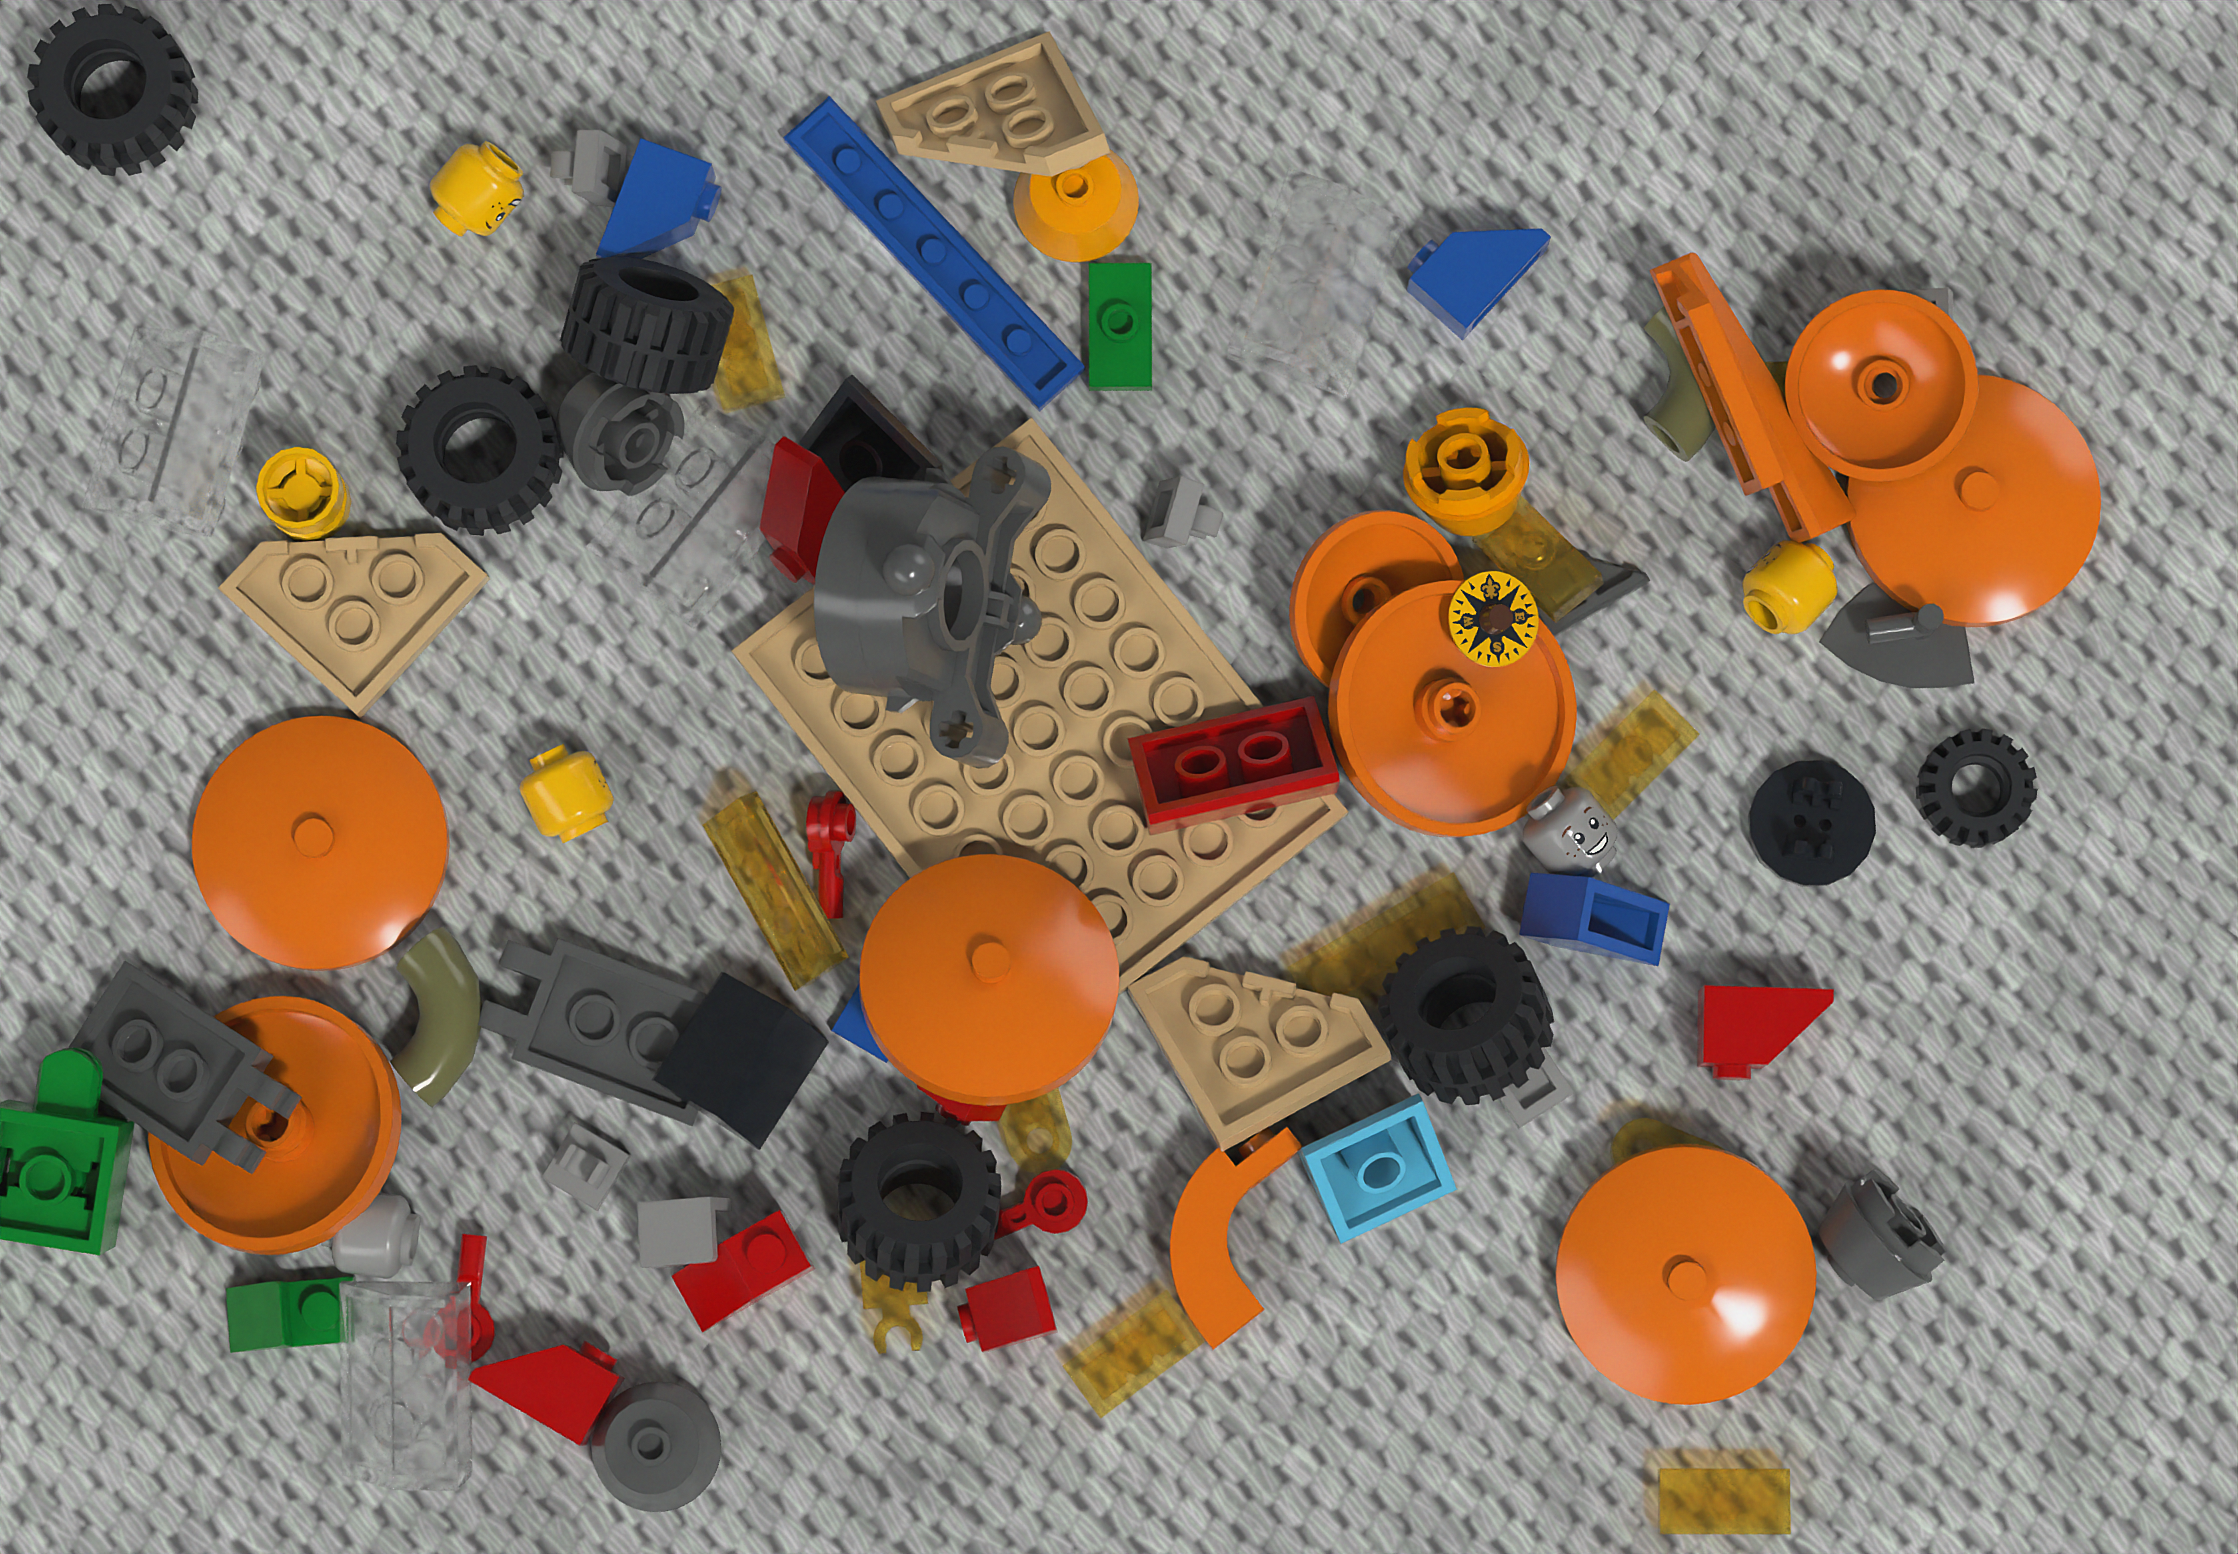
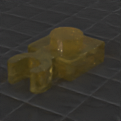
[860,1260,929,1354]

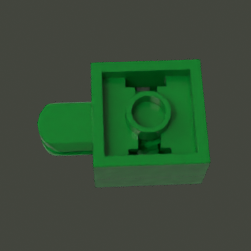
[0,1047,135,1256]

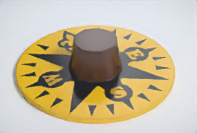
[1448,571,1539,667]

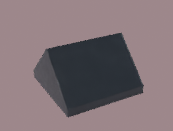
[798,375,944,493]
[652,972,829,1150]

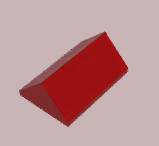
[1127,696,1340,836]

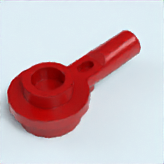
[806,790,856,919]
[994,1169,1088,1241]
[430,1234,496,1364]

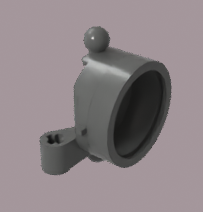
[814,446,1051,769]

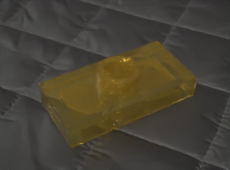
[711,274,786,414]
[1471,496,1604,623]
[1563,689,1700,820]
[1063,1290,1205,1419]
[1658,1468,1791,1534]

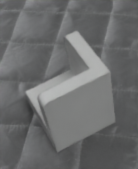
[637,1196,732,1268]

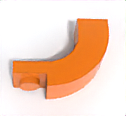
[1169,1127,1303,1351]

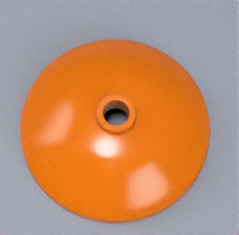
[1785,289,1979,482]
[1289,510,1465,689]

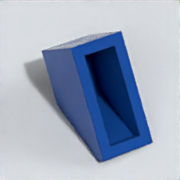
[596,138,722,259]
[1407,228,1551,341]
[1519,873,1670,966]

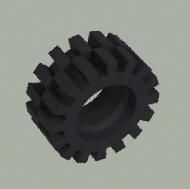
[1916,728,2038,848]

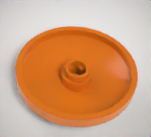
[1845,374,2101,627]
[1328,580,1577,838]
[192,716,450,971]
[859,854,1119,1106]
[148,996,402,1255]
[1555,1144,1817,1405]

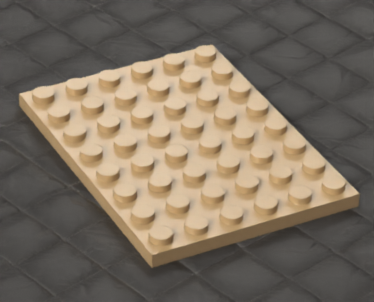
[731,417,1349,996]

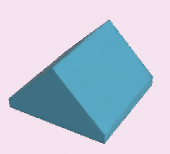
[1298,1093,1457,1244]

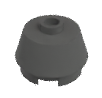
[556,373,685,496]
[1818,1169,1946,1300]
[592,1382,721,1512]

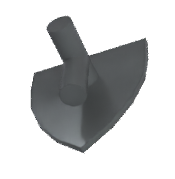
[1819,582,1975,688]

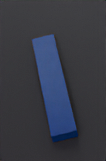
[783,96,1085,412]

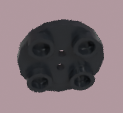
[1748,760,1876,887]

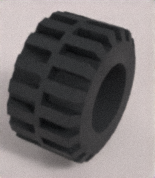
[27,4,198,176]
[560,257,734,394]
[396,365,564,536]
[1378,926,1554,1105]
[837,1112,1002,1292]

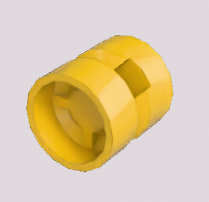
[256,447,352,542]

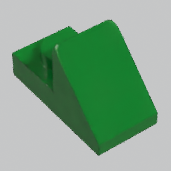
[226,1277,360,1353]

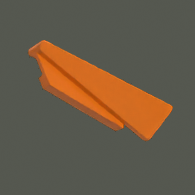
[1649,252,1856,543]

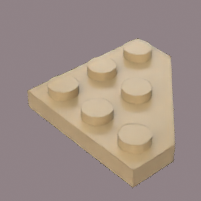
[876,31,1111,177]
[218,533,490,719]
[1128,956,1391,1152]

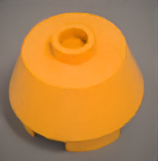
[1013,149,1139,262]
[1403,407,1530,536]

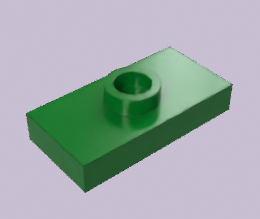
[1089,263,1152,391]

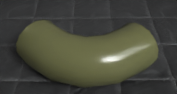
[1644,306,1716,462]
[390,927,482,1108]

